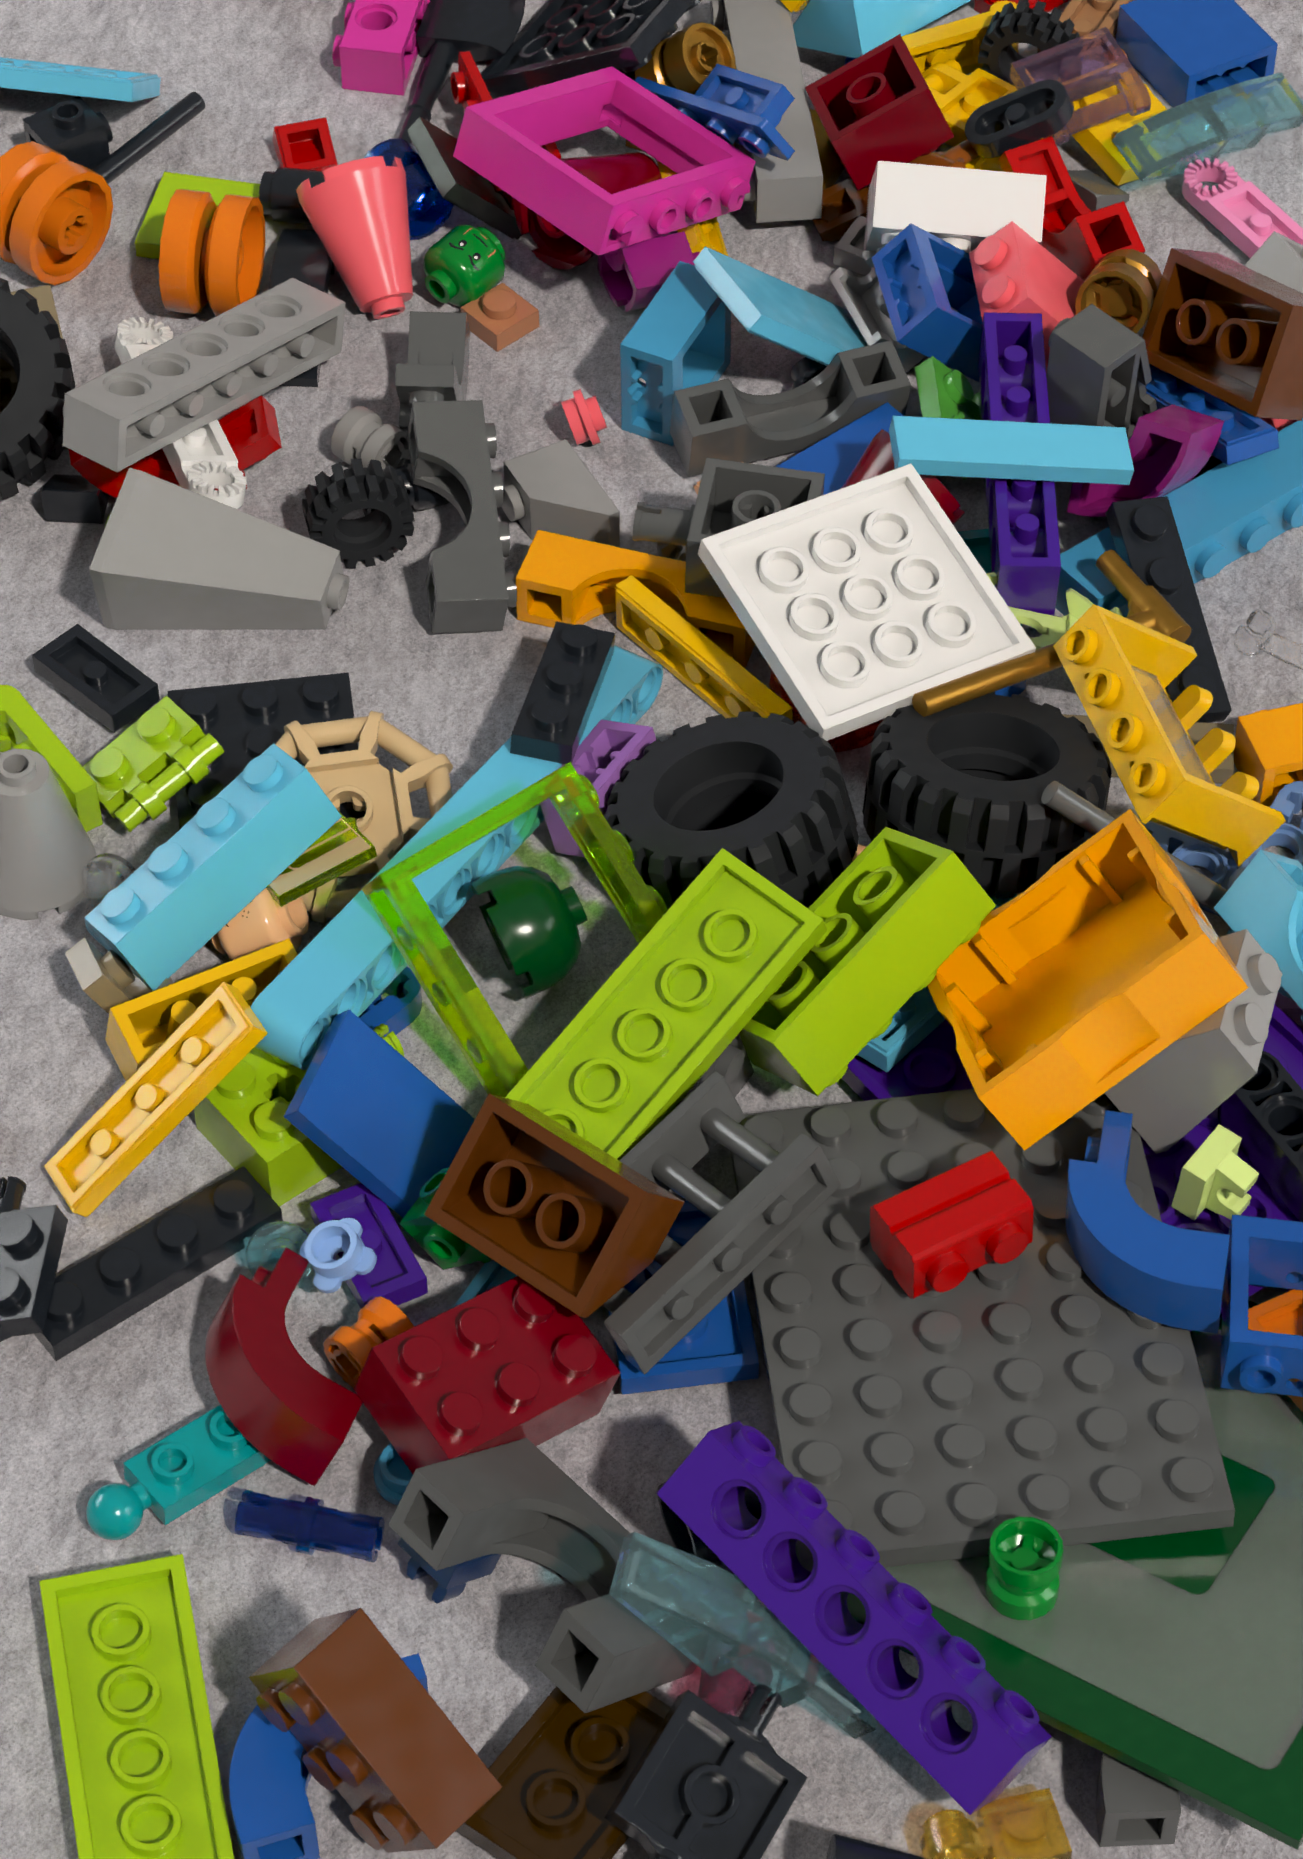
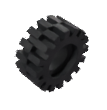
[978,0,1081,89]
[302,459,415,569]

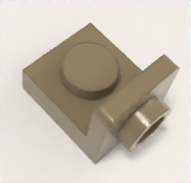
[65,937,173,1014]

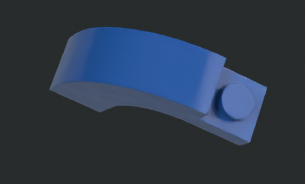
[1065,1110,1230,1334]
[229,1653,428,1859]

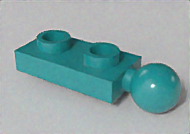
[86,1405,271,1541]

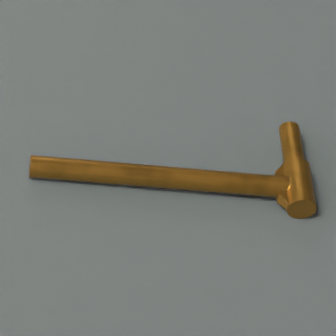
[912,550,1191,717]

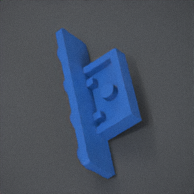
[634,64,795,161]

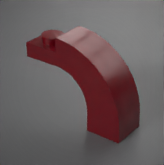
[205,1247,363,1487]

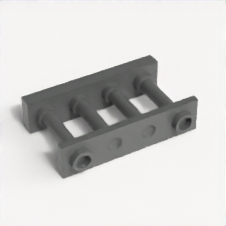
[603,1071,841,1375]

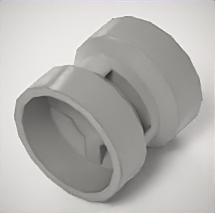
[331,406,410,469]

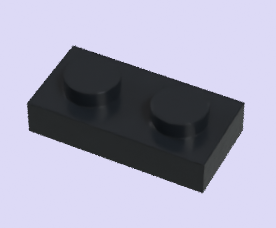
[32,624,160,733]

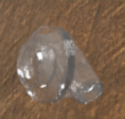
[82,853,136,916]

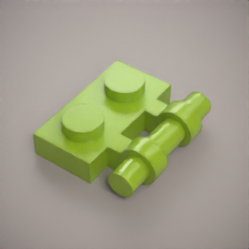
[83,696,225,832]

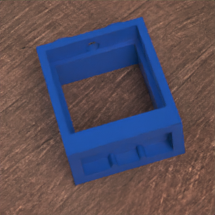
[872,223,983,382]
[1220,1215,1303,1397]

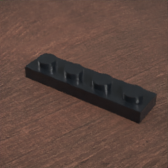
[1105,496,1232,723]
[34,1166,283,1361]

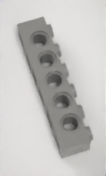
[63,278,346,472]

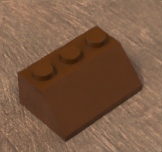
[424,1093,685,1318]

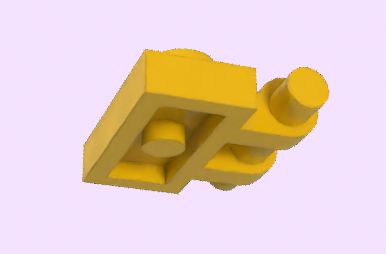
[922,59,1019,146]

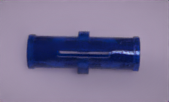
[235,1489,385,1563]

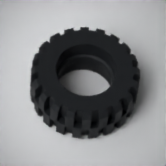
[0,278,76,499]
[862,691,1112,898]
[605,712,859,924]

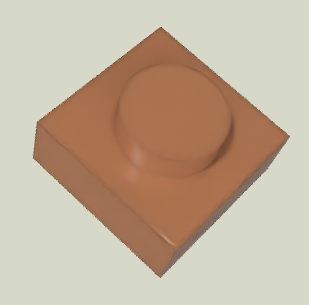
[460,283,539,352]

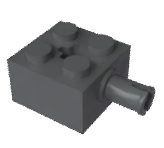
[633,458,825,598]

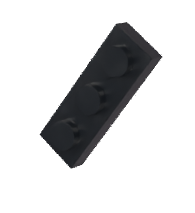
[510,621,615,765]

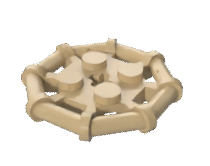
[275,710,453,924]

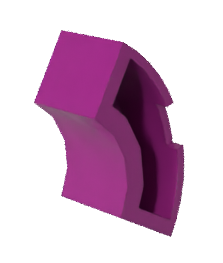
[597,232,700,312]
[1067,404,1224,517]

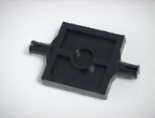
[0,1176,68,1342]
[604,1684,808,1859]

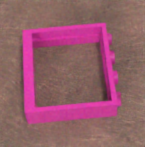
[453,66,756,256]

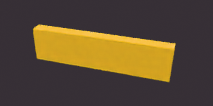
[615,575,792,720]
[44,982,268,1217]

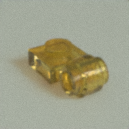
[919,1788,1072,1859]

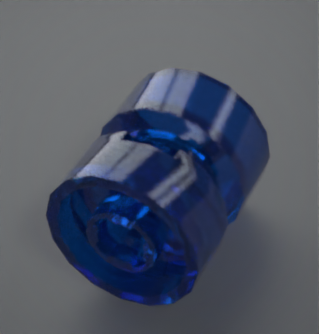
[363,139,454,240]

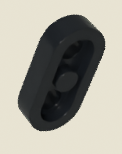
[965,79,1074,158]

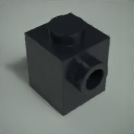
[23,96,113,170]

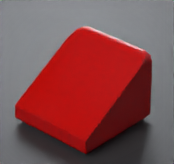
[272,117,338,171]

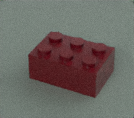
[354,1276,620,1474]

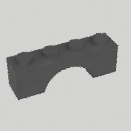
[670,340,911,477]
[407,400,517,633]

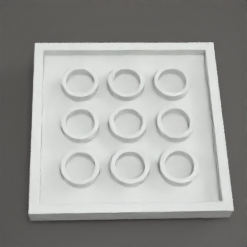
[698,463,1036,741]

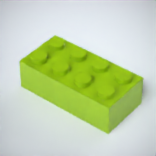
[739,827,996,1096]

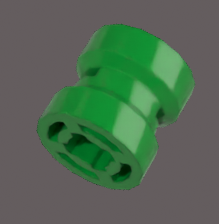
[985,1517,1063,1620]

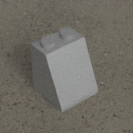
[1105,929,1282,1154]

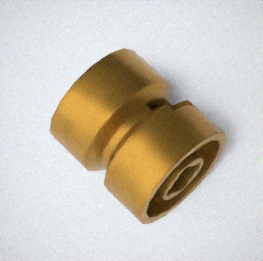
[635,22,736,94]
[1075,249,1162,333]

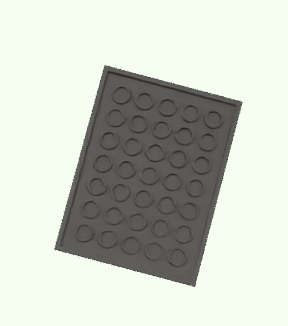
[730,1089,1235,1572]

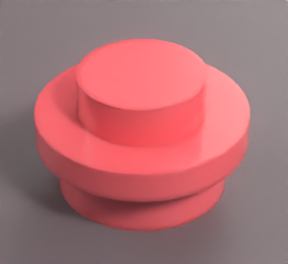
[561,389,607,445]

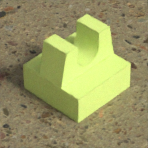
[1171,1124,1259,1221]

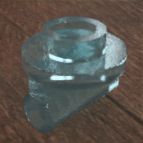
[243,1221,312,1284]

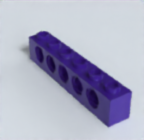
[978,312,1061,616]
[657,1421,1052,1815]

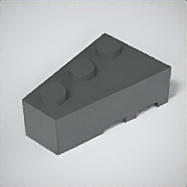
[1046,304,1157,483]

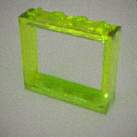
[361,762,667,1097]

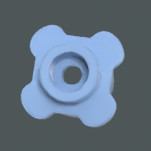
[300,1218,377,1293]

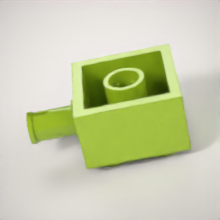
[194,1023,404,1207]

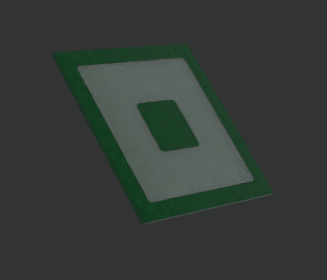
[796,1300,1303,1850]

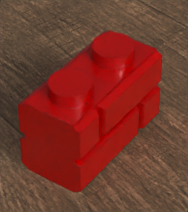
[870,1151,1034,1299]

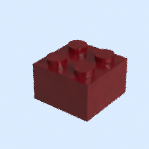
[805,34,954,190]

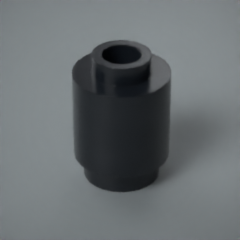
[259,167,325,225]

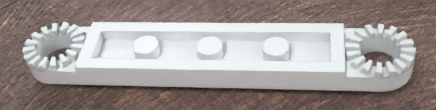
[114,317,247,509]

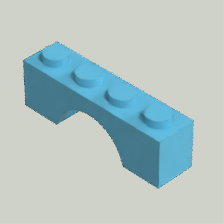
[1214,850,1303,1022]

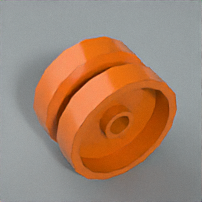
[0,141,113,285]
[159,189,265,316]

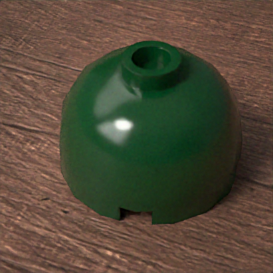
[471,866,588,999]

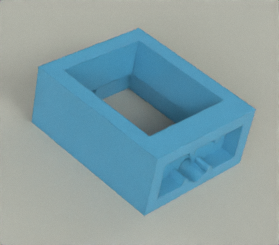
[620,261,731,446]

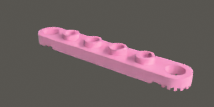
[1182,158,1303,258]

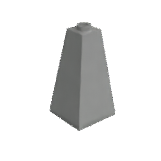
[89,468,349,630]

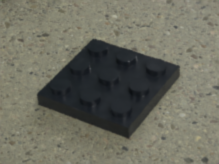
[167,672,366,830]

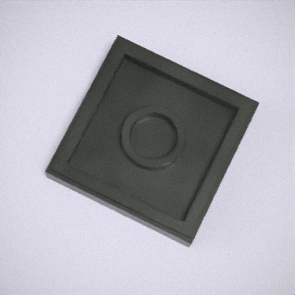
[407,117,522,240]

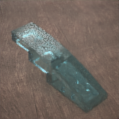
[1112,72,1303,182]
[609,1532,878,1739]

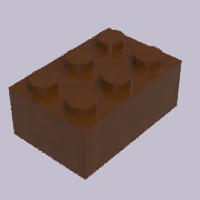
[1142,248,1303,421]
[248,1608,502,1853]

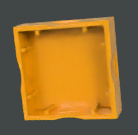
[927,809,1249,1151]

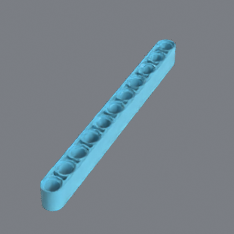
[251,645,663,1070]

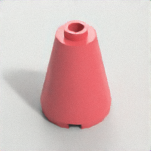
[296,156,413,319]

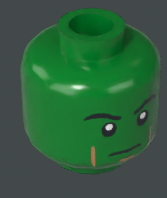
[423,225,505,307]

